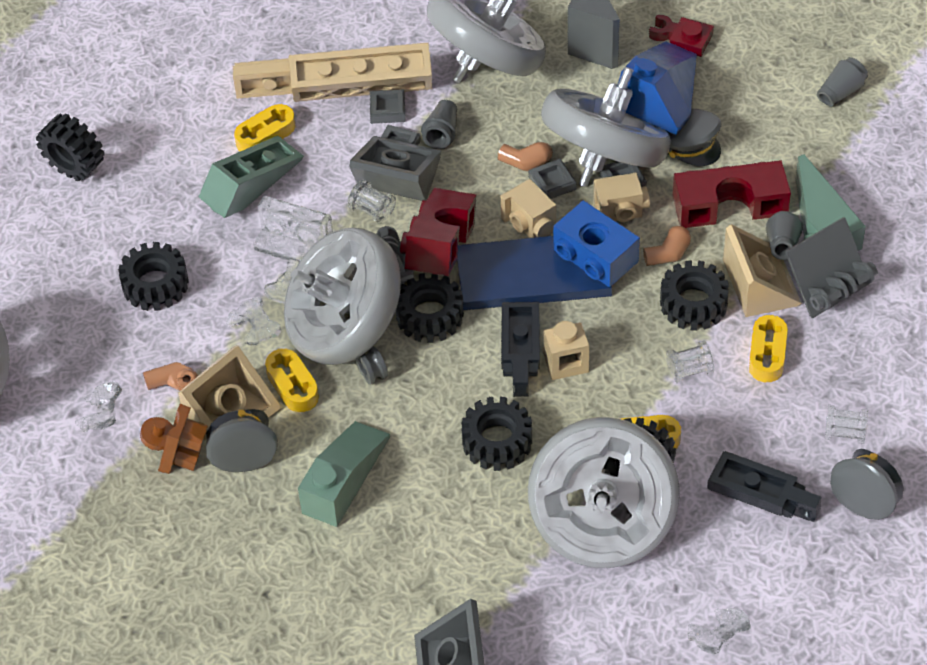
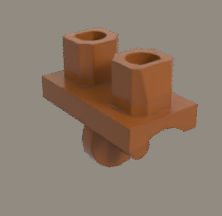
[140,404,208,474]

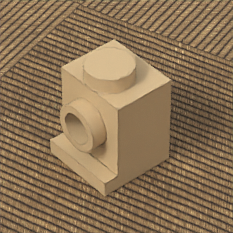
[593,173,650,222]
[500,179,556,238]
[542,321,589,380]

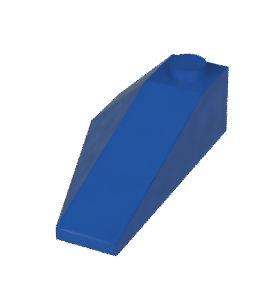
[618,41,697,135]

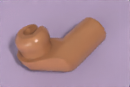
[498,142,553,171]
[643,226,691,266]
[143,362,198,391]

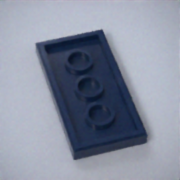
[457,236,612,311]

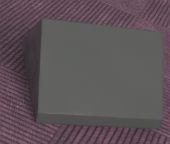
[568,0,620,69]
[349,136,441,201]
[414,599,485,665]

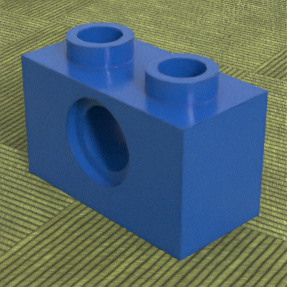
[553,200,640,288]

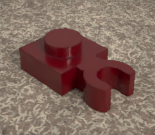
[649,15,714,57]

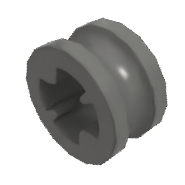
[356,346,388,385]

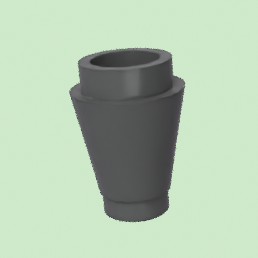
[817,57,868,107]
[421,100,458,149]
[766,211,803,260]

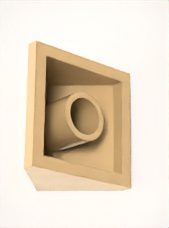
[723,224,802,317]
[178,345,281,440]

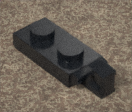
[501,302,540,397]
[707,451,822,522]

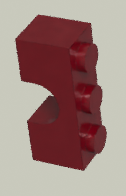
[672,160,791,228]
[400,188,477,276]

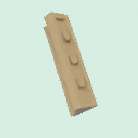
[289,42,432,102]
[233,58,292,99]

